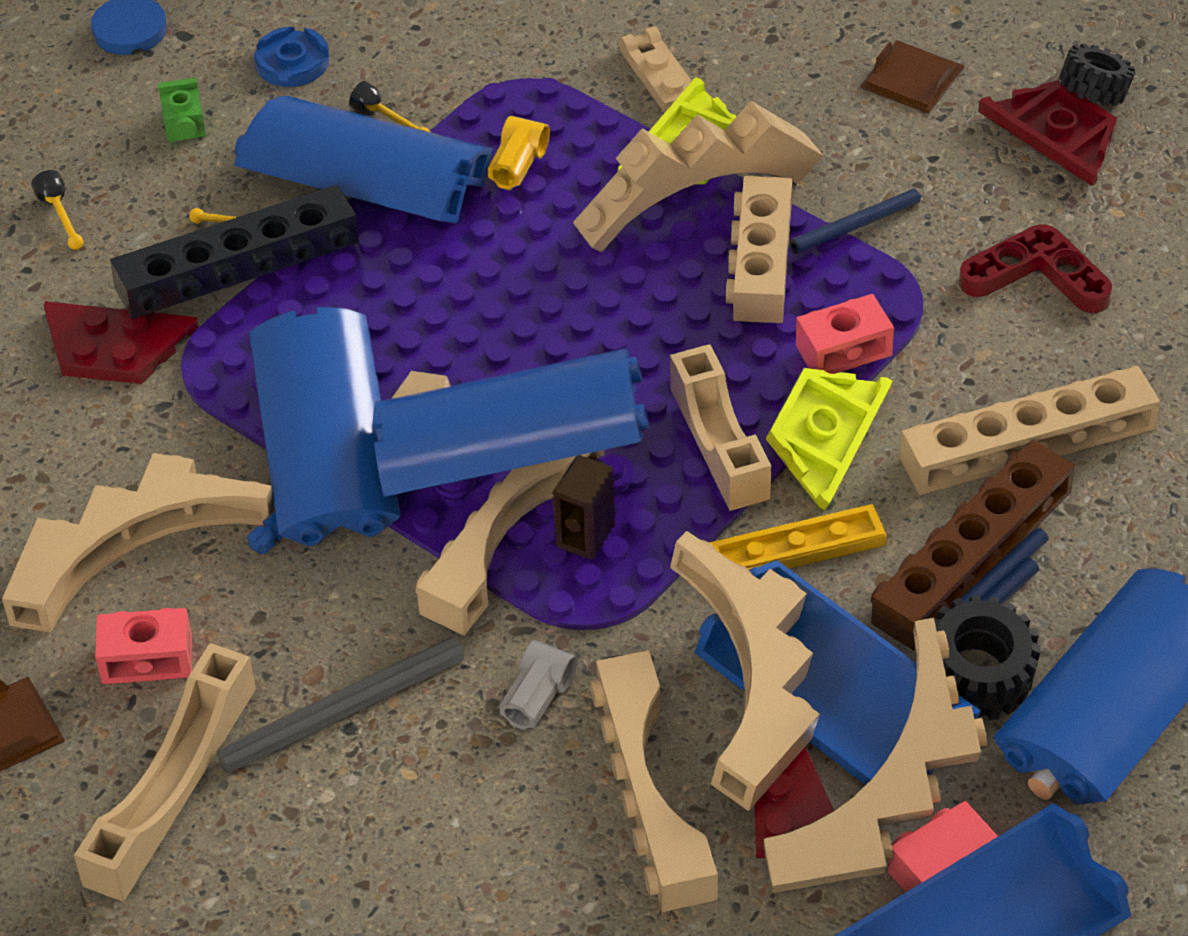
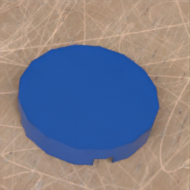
[91,0,167,55]
[254,27,329,87]

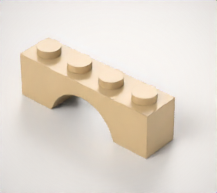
[670,344,771,511]

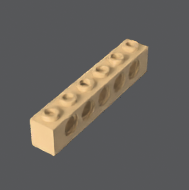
[900,366,1160,495]

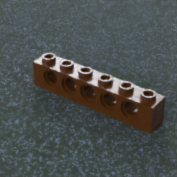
[870,440,1075,651]

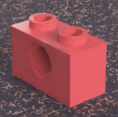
[796,294,894,374]
[95,608,192,684]

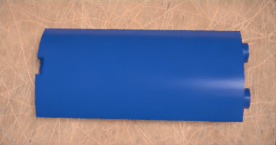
[234,96,493,223]
[249,307,401,547]
[373,348,649,497]
[694,560,981,785]
[993,569,1188,805]
[834,803,1131,936]

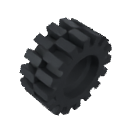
[1059,44,1136,106]

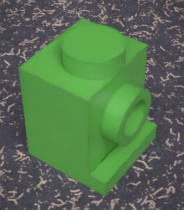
[158,77,206,142]

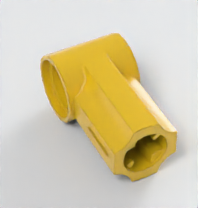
[488,116,550,190]

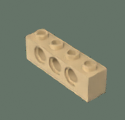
[726,176,792,323]

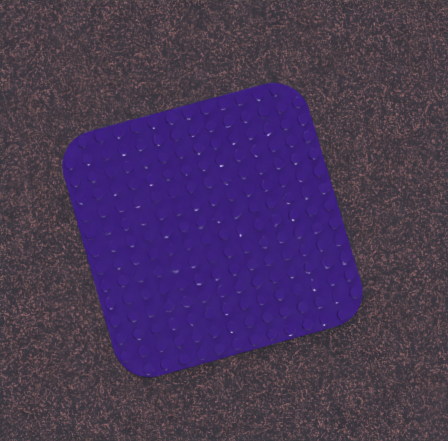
[181,78,923,630]

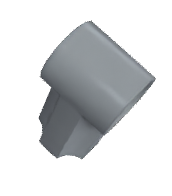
[499,640,578,731]

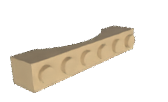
[415,450,604,636]
[74,643,256,902]
[590,650,718,912]

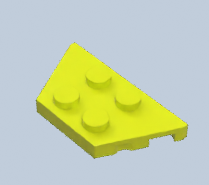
[618,77,737,184]
[766,368,893,511]

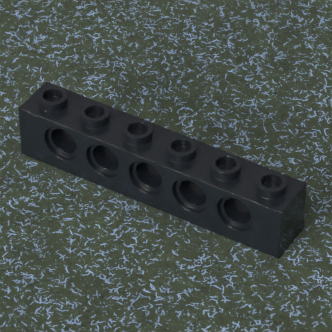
[110,185,358,319]

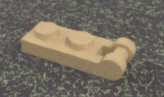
[619,26,692,113]

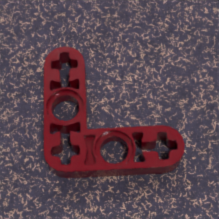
[959,224,1112,313]

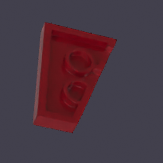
[754,747,835,858]

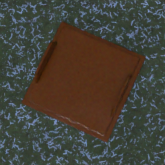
[861,40,964,114]
[0,677,65,771]

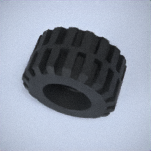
[934,595,1041,720]

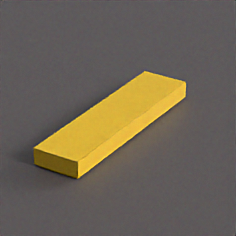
[709,504,887,570]

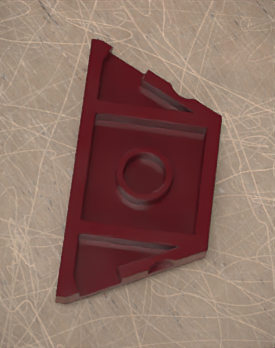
[978,80,1118,186]
[43,301,199,384]

